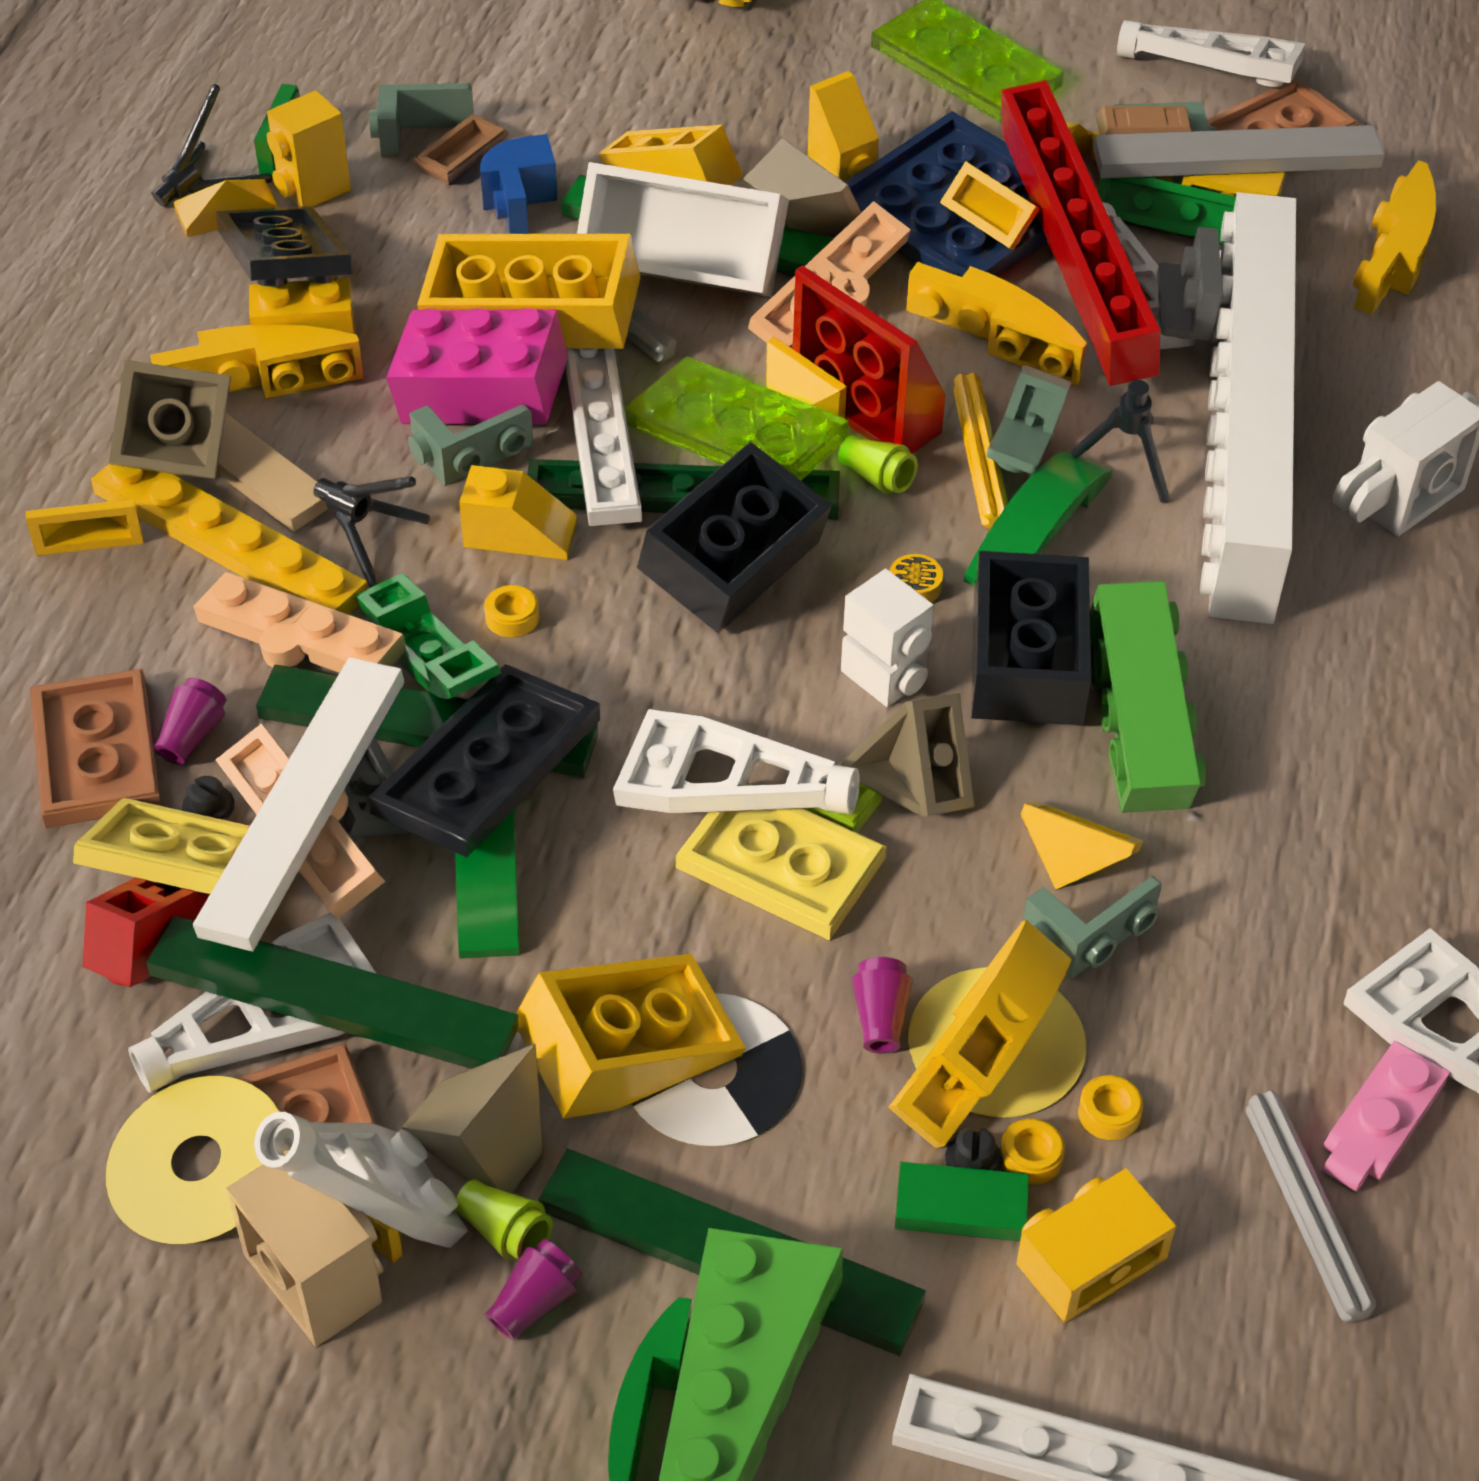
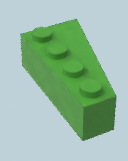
[1090,581,1206,813]
[659,1228,843,1481]

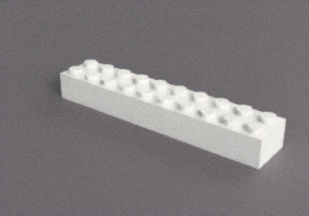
[1200,192,1296,624]

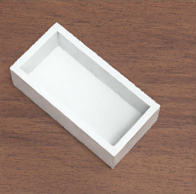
[577,162,789,297]

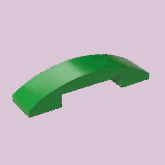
[964,450,1112,587]
[355,573,501,699]
[455,808,519,959]
[608,1297,692,1481]

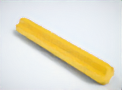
[953,372,1008,530]

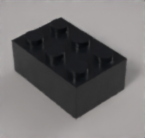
[637,441,832,634]
[971,551,1091,725]

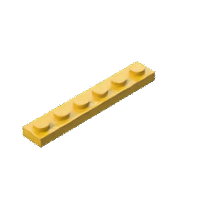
[91,464,368,614]

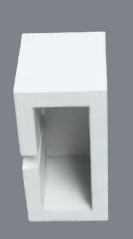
[841,568,934,708]

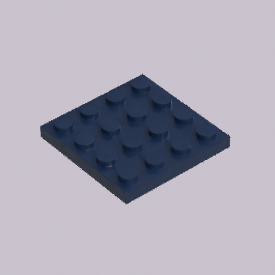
[845,111,1047,277]

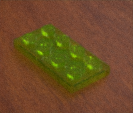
[871,0,1064,123]
[624,356,849,480]

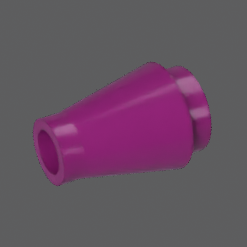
[154,678,227,765]
[852,957,913,1054]
[485,1239,582,1341]

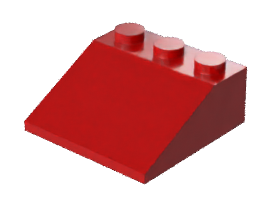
[793,266,946,454]

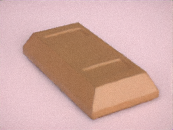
[1096,106,1193,135]
[413,114,508,185]

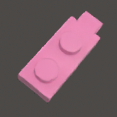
[1322,1041,1450,1192]

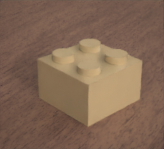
[226,1151,384,1348]

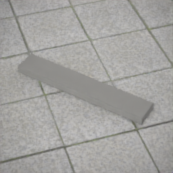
[1093,125,1385,178]

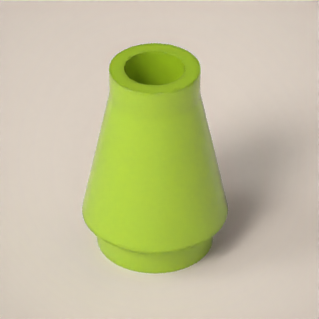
[838,435,918,494]
[455,1179,553,1261]

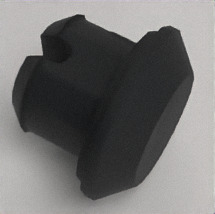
[182,776,235,820]
[945,1127,1002,1171]

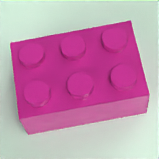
[386,308,568,424]

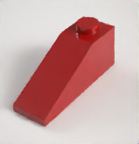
[82,877,210,988]

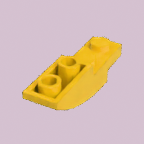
[1353,160,1436,315]
[906,262,1087,386]
[150,324,364,399]
[888,920,1072,1148]

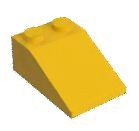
[516,953,746,1119]

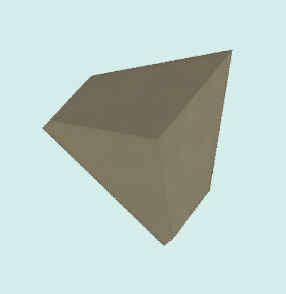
[838,693,975,817]
[402,1043,543,1194]

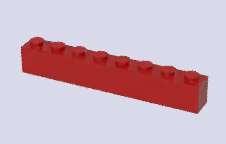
[1001,80,1161,386]

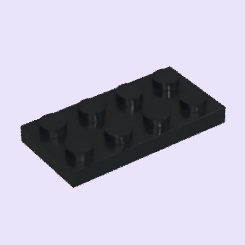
[216,206,352,287]
[368,664,600,857]

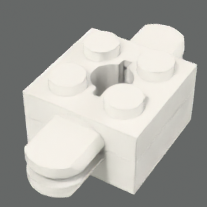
[1332,381,1479,537]

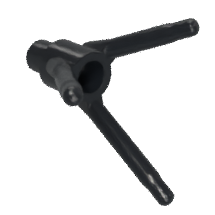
[151,84,272,207]
[1071,380,1170,503]
[313,476,430,588]

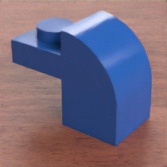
[480,134,558,234]

